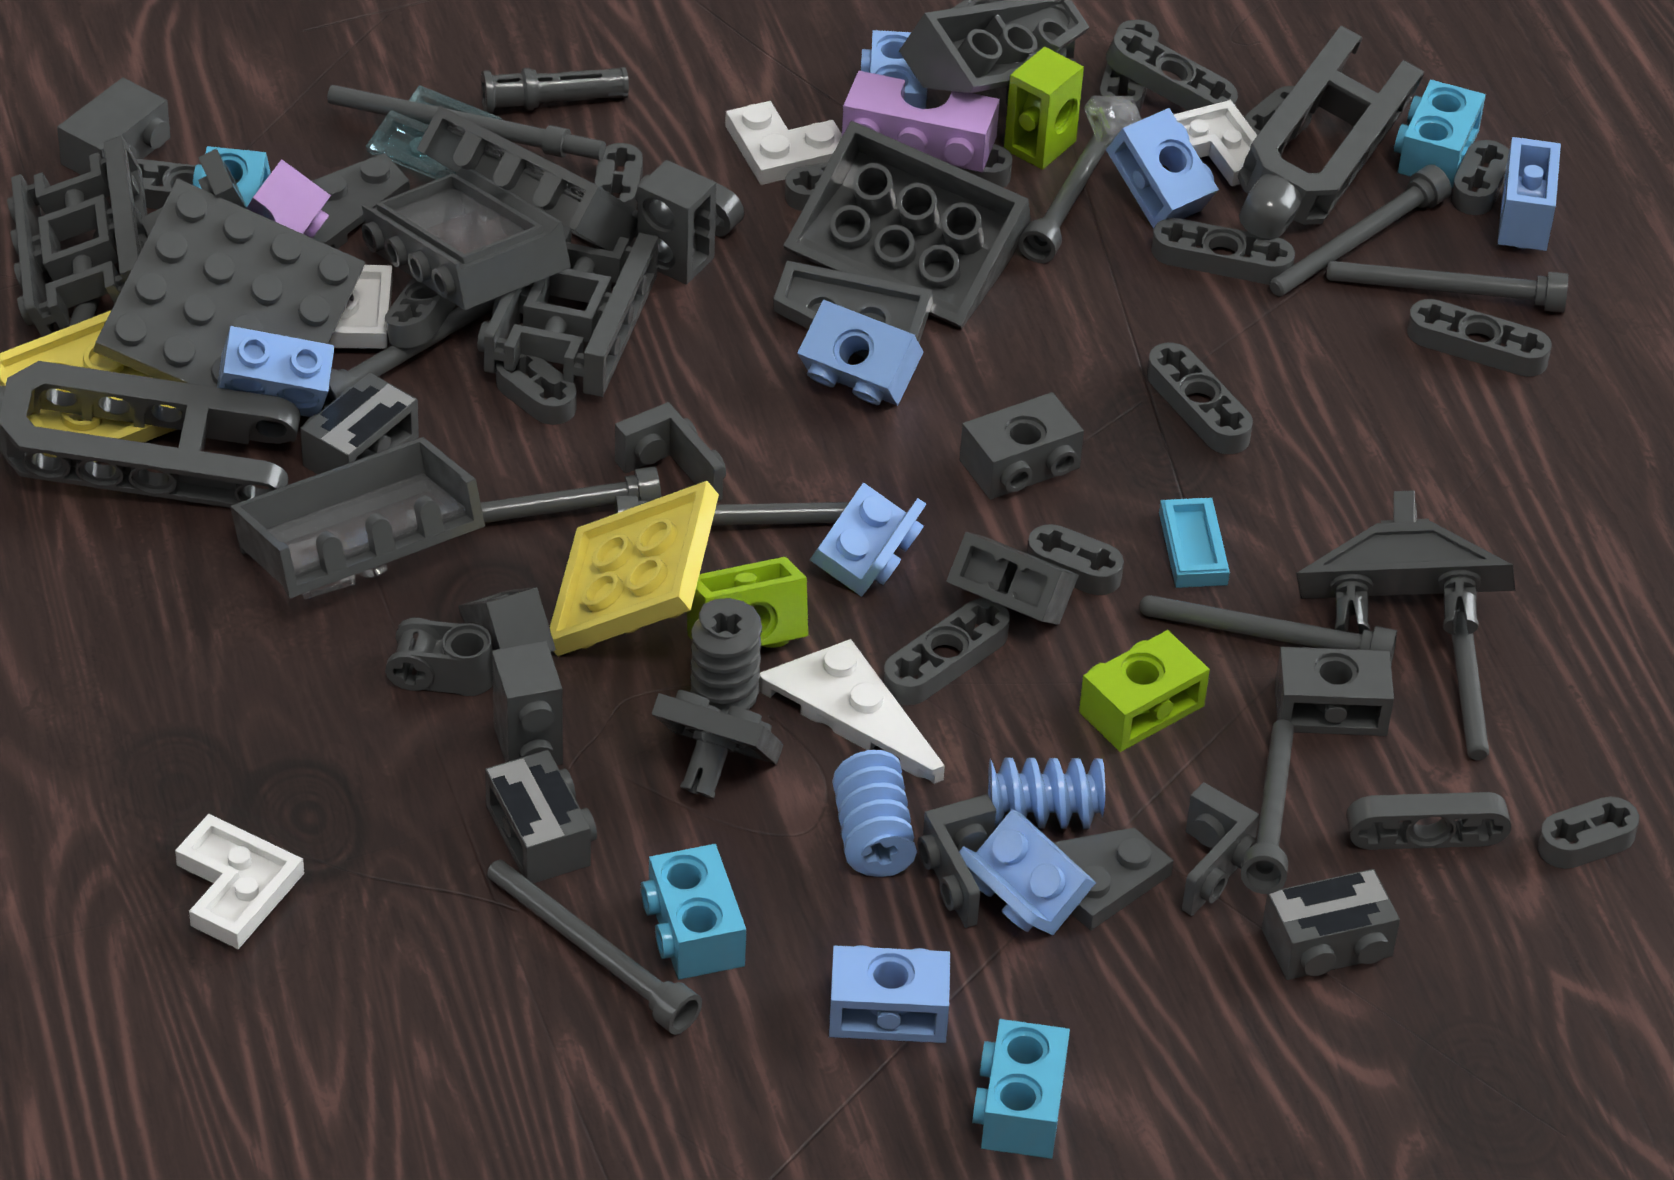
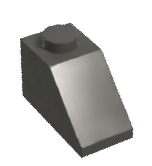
[458,587,556,652]

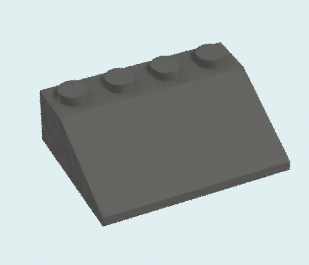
[783,121,1031,329]

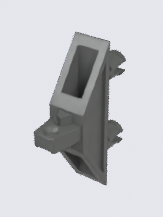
[1296,490,1515,635]

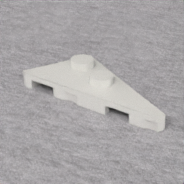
[759,639,945,784]

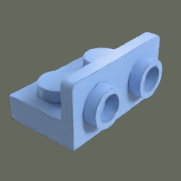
[810,482,926,597]
[959,809,1096,935]

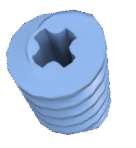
[832,750,917,877]
[988,757,1105,829]

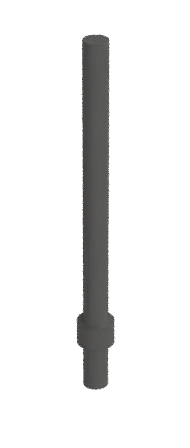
[327,85,606,161]

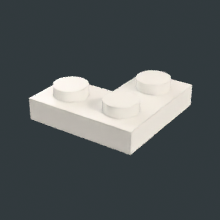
[1173,100,1257,186]
[725,101,842,185]
[175,814,304,949]

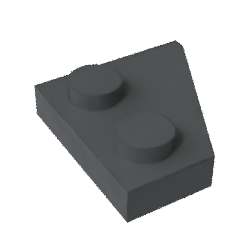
[1053,827,1174,931]

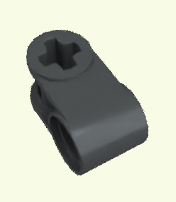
[385,618,493,696]

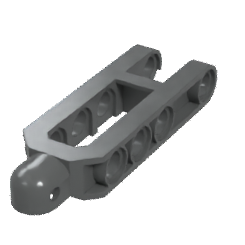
[1237,26,1425,239]
[0,361,301,508]

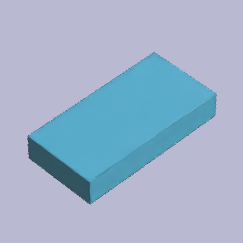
[1159,498,1230,588]

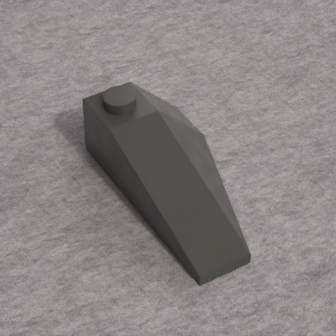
[899,0,1089,93]

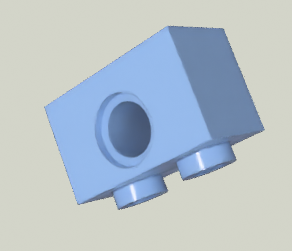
[1106,108,1219,229]
[1498,137,1561,251]
[797,300,923,406]
[829,945,950,1043]

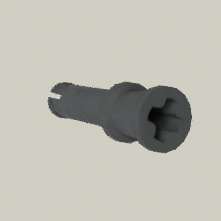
[481,67,629,114]

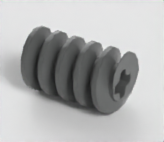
[690,598,762,714]

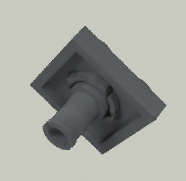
[652,690,784,799]

